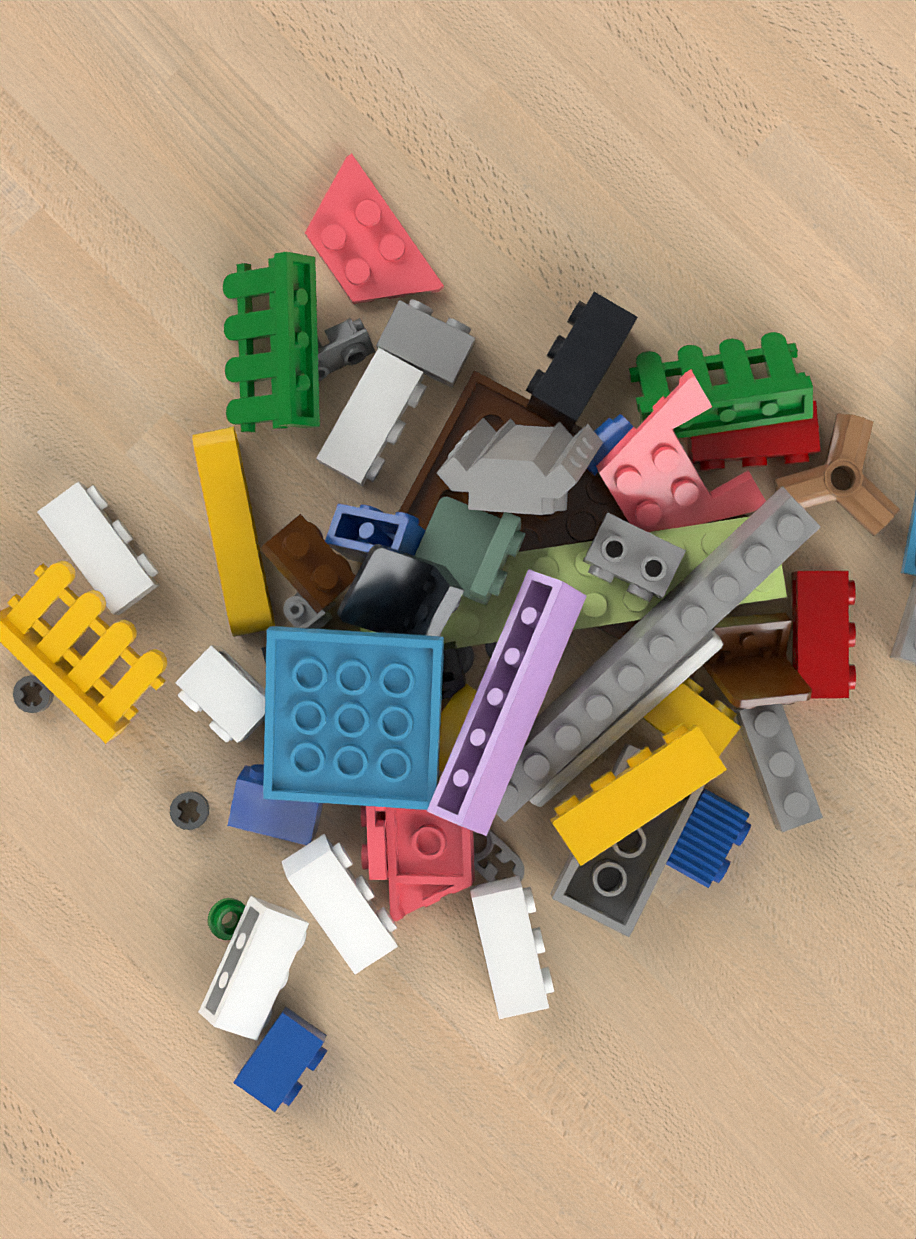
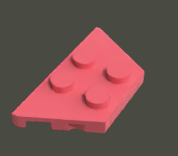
[305,153,444,304]
[385,781,475,921]

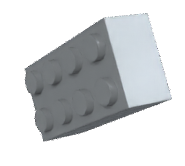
[550,743,705,937]

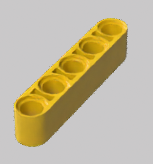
[192,426,275,637]

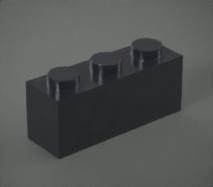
[526,292,638,433]

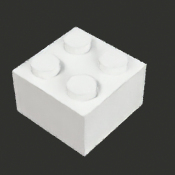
[175,645,265,743]

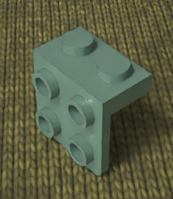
[415,497,525,606]

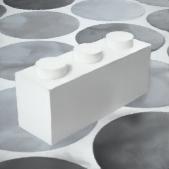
[316,348,427,487]
[37,482,159,615]
[281,834,398,974]
[470,876,554,1019]
[199,896,309,1041]

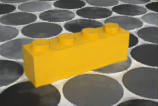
[550,723,727,866]

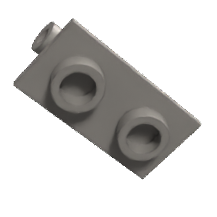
[283,592,337,629]

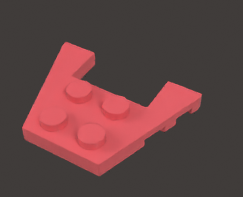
[596,370,766,532]

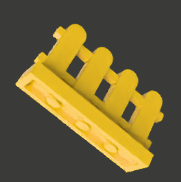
[0,561,167,744]

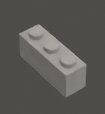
[733,704,823,832]

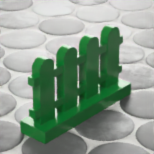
[223,251,320,433]
[629,332,813,439]

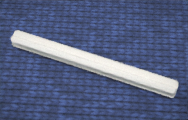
[529,630,723,807]

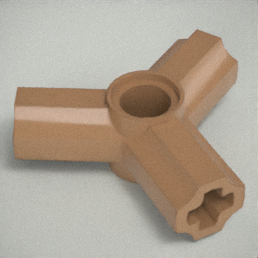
[774,413,900,536]

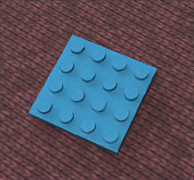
[263,626,444,810]

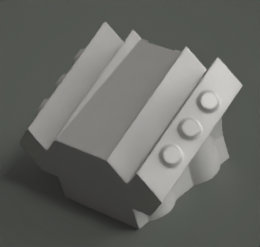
[437,418,603,515]

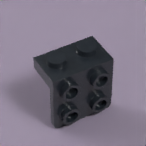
[337,544,464,636]

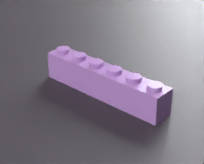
[427,569,587,836]

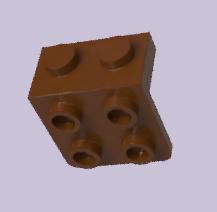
[260,514,356,614]
[702,612,812,709]

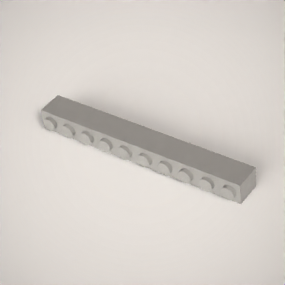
[496,486,821,822]

